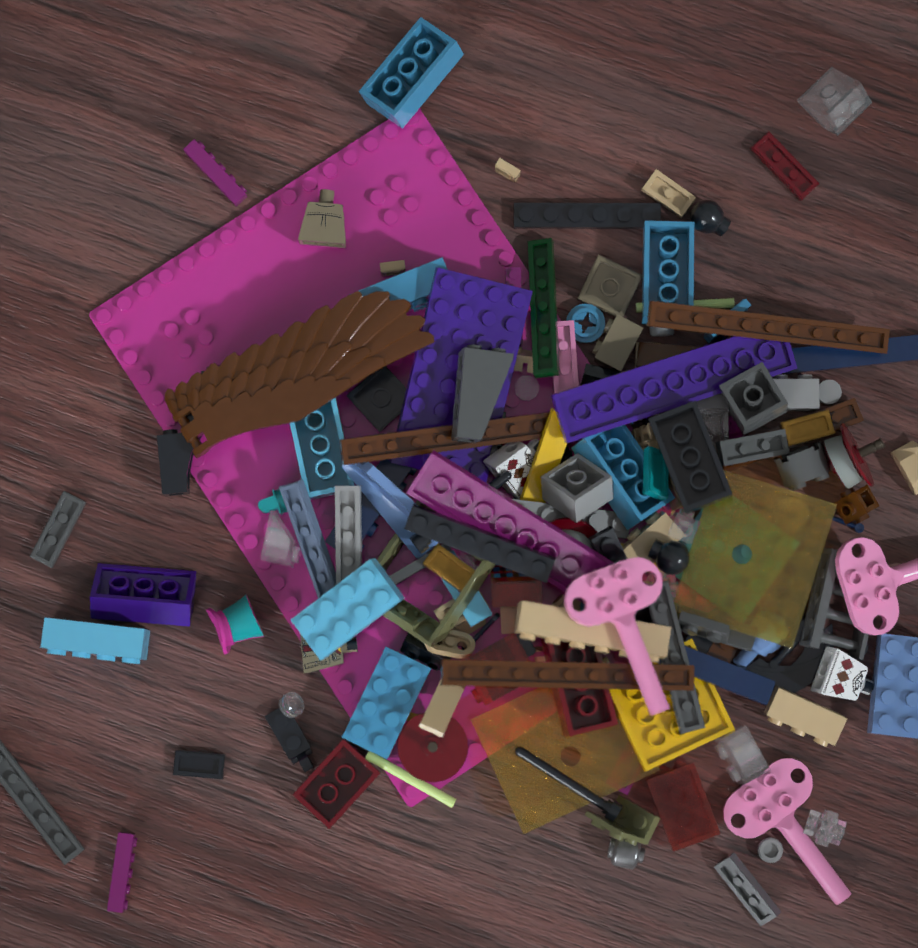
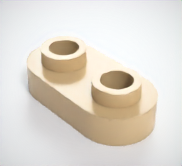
[425,630,475,659]

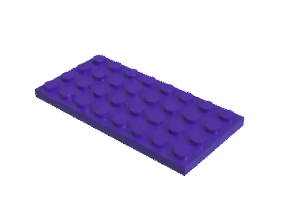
[389,267,533,482]

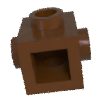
[833,485,879,525]

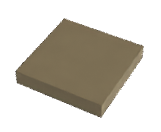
[577,255,643,318]

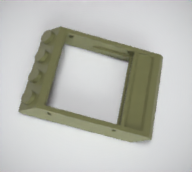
[377,500,496,647]

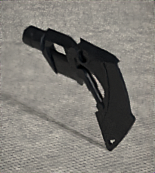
[745,553,834,695]

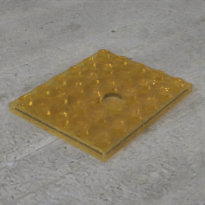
[674,470,837,649]
[471,656,660,834]

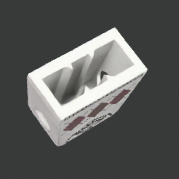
[483,439,540,499]
[810,646,874,701]

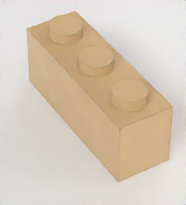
[764,685,847,747]

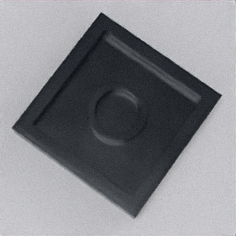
[346,366,407,433]

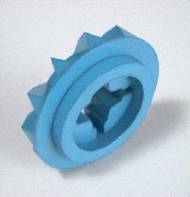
[566,304,605,343]

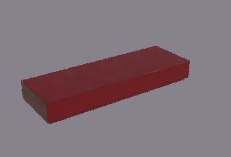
[751,131,820,201]

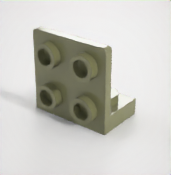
[585,795,660,846]

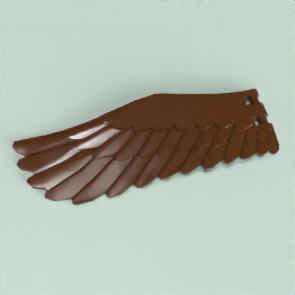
[165,291,435,458]

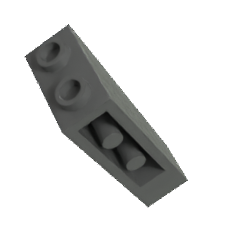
[451,345,514,444]

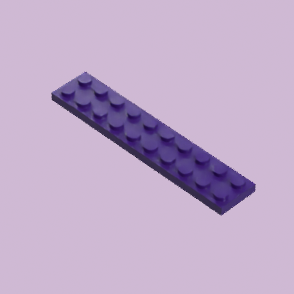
[551,336,797,443]

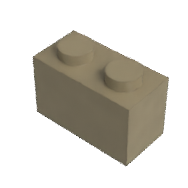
[592,314,643,372]

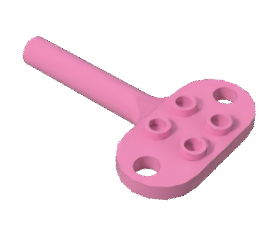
[835,537,918,635]
[564,557,669,716]
[723,758,852,905]

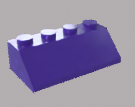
[90,563,196,627]

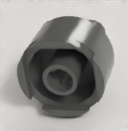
[774,442,831,491]

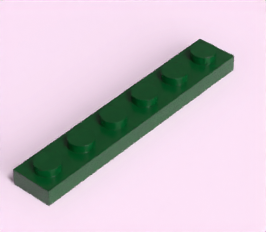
[528,238,560,379]

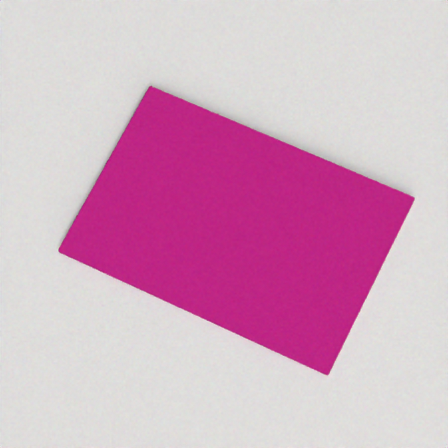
[89,108,716,807]

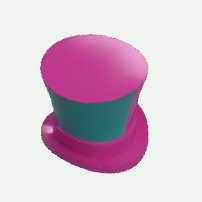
[206,594,264,655]

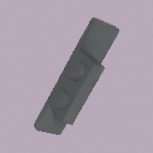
[674,603,758,651]

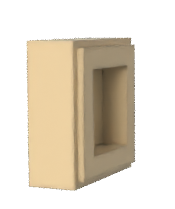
[495,158,521,182]
[380,260,406,276]

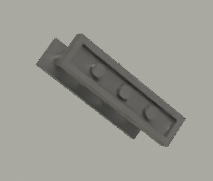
[799,548,869,660]

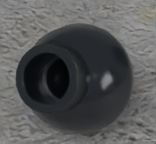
[690,200,731,237]
[648,539,690,575]

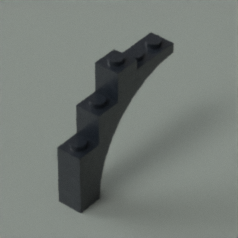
[157,365,220,497]

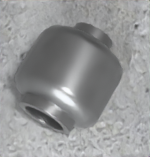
[607,838,645,869]

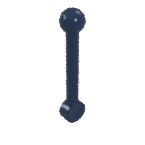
[815,508,864,533]
[461,613,501,650]

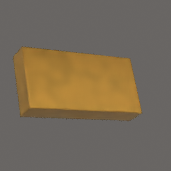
[780,410,835,447]
[423,544,475,592]

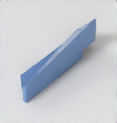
[342,462,439,559]

